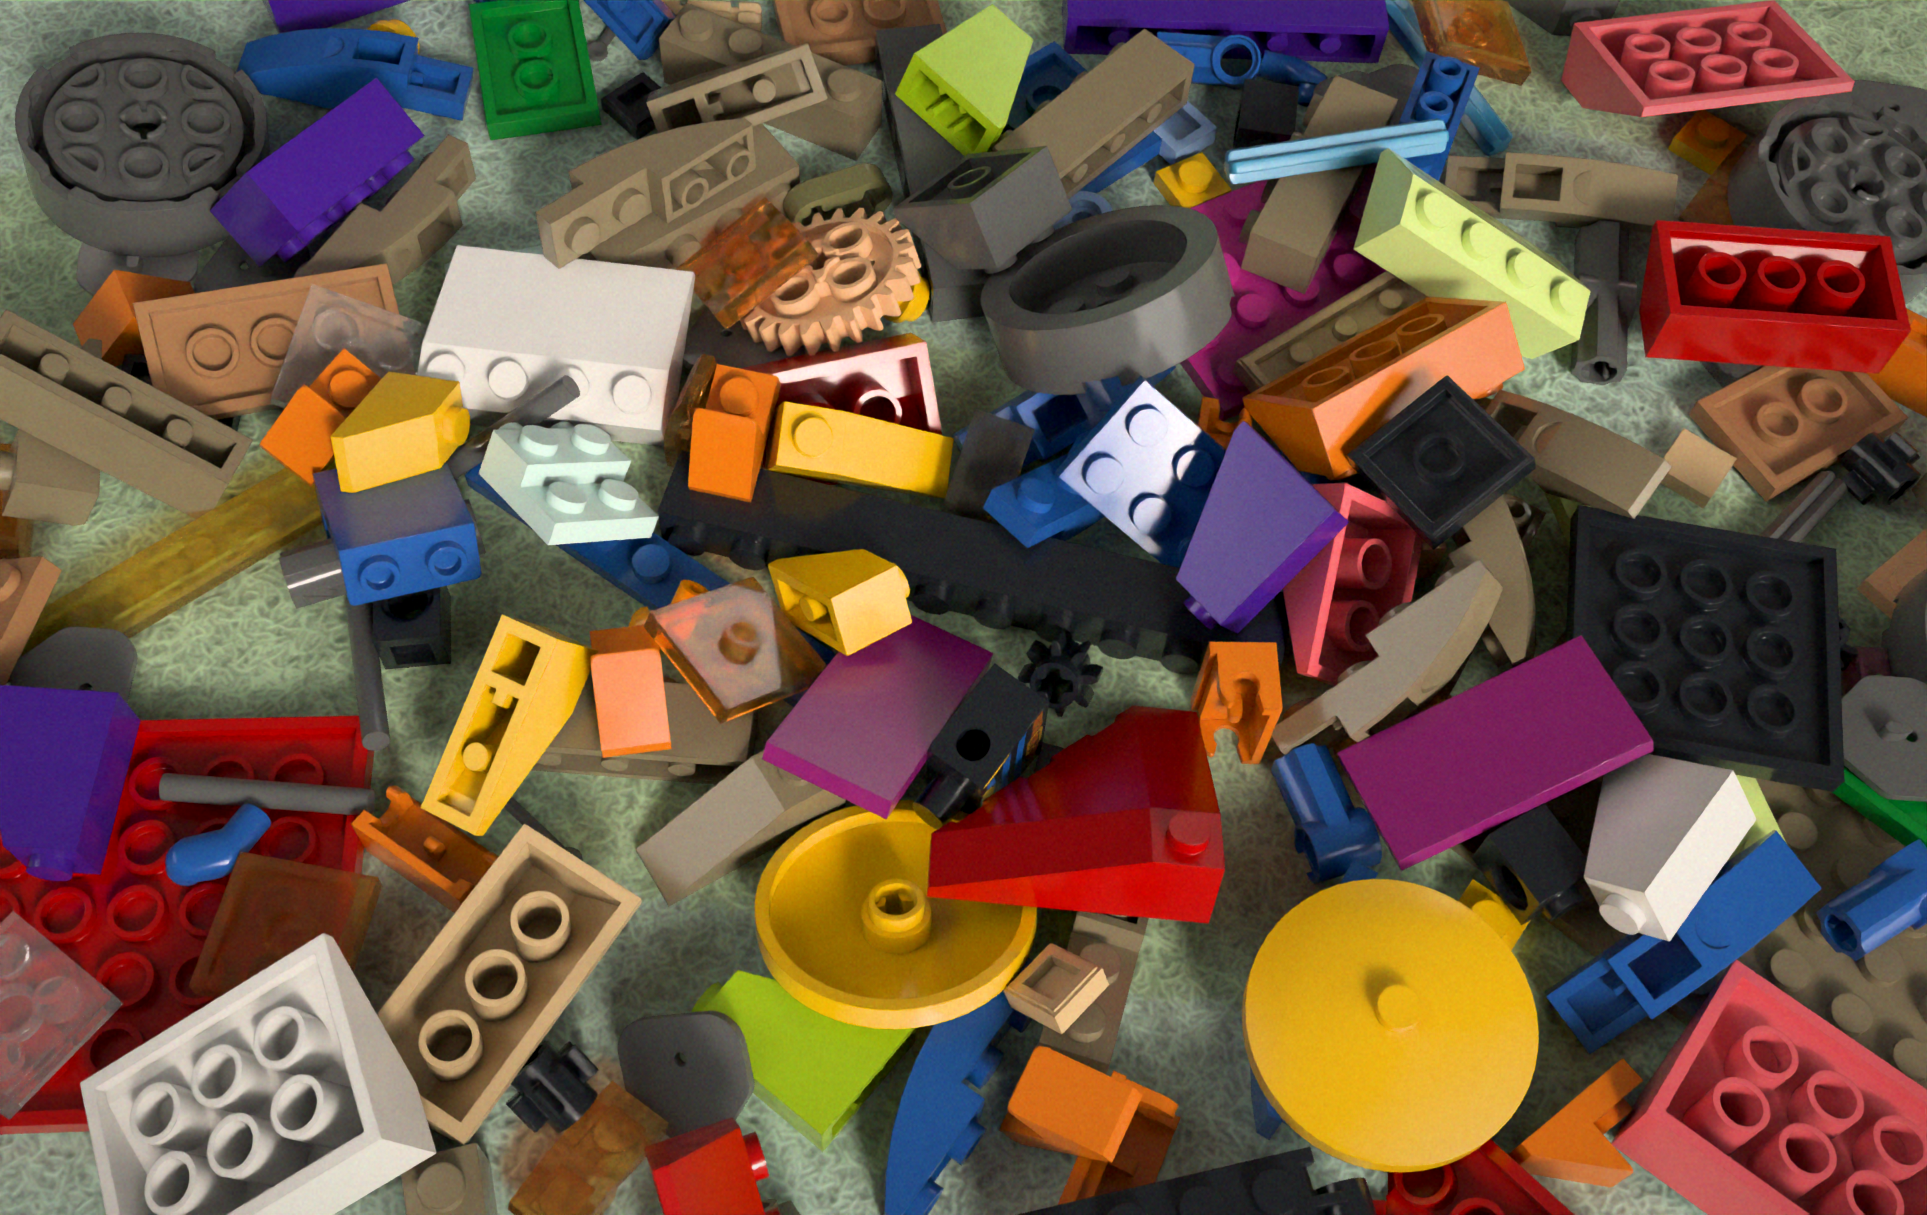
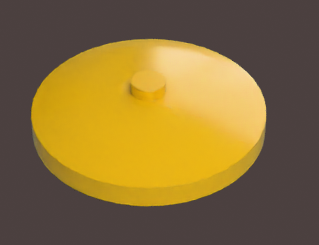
[755,800,1037,1029]
[1242,879,1539,1173]

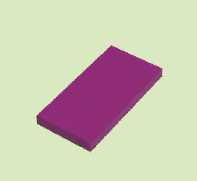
[762,614,994,819]
[1337,635,1654,871]

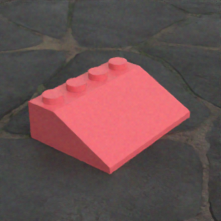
[1561,0,1855,117]
[1611,959,1927,1215]

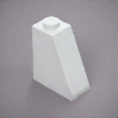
[1584,754,1757,942]

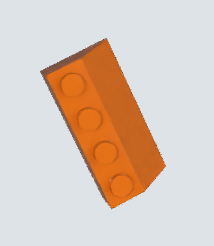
[1242,297,1525,480]

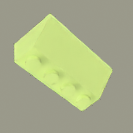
[1354,148,1590,359]

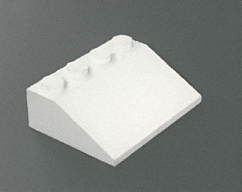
[417,245,695,447]
[80,933,437,1215]

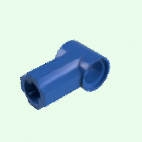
[1157,32,1261,89]
[1271,743,1382,884]
[1816,839,1927,961]

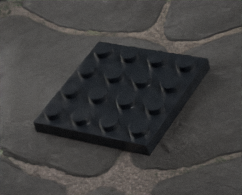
[1566,505,1845,792]

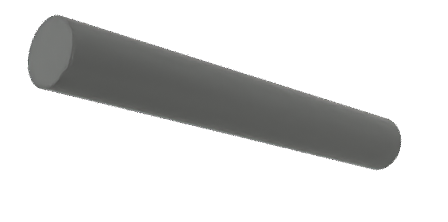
[447,375,580,480]
[345,598,390,751]
[159,773,375,815]

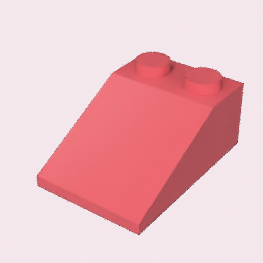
[1283,483,1423,686]

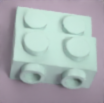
[479,421,659,545]

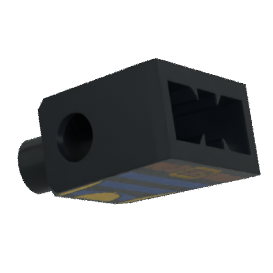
[912,663,1049,829]

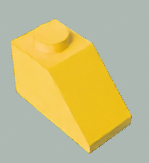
[331,371,470,493]
[768,549,912,656]

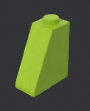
[895,4,1033,156]
[691,970,916,1152]

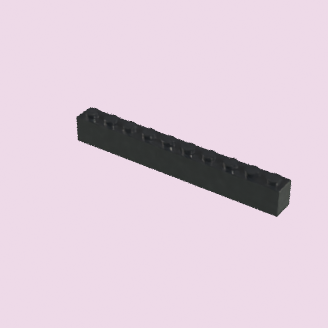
[657,450,1289,674]

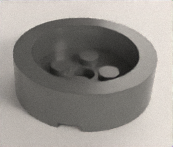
[15,33,270,257]
[1727,93,1927,304]
[981,205,1235,395]

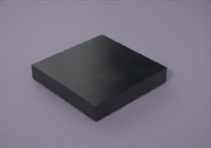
[1347,375,1536,550]

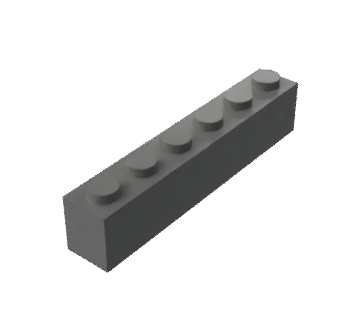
[875,24,992,323]

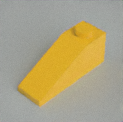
[764,401,954,499]
[421,615,598,836]

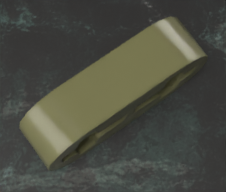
[783,163,893,227]

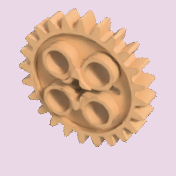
[731,208,921,356]

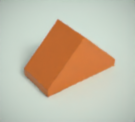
[73,270,195,367]

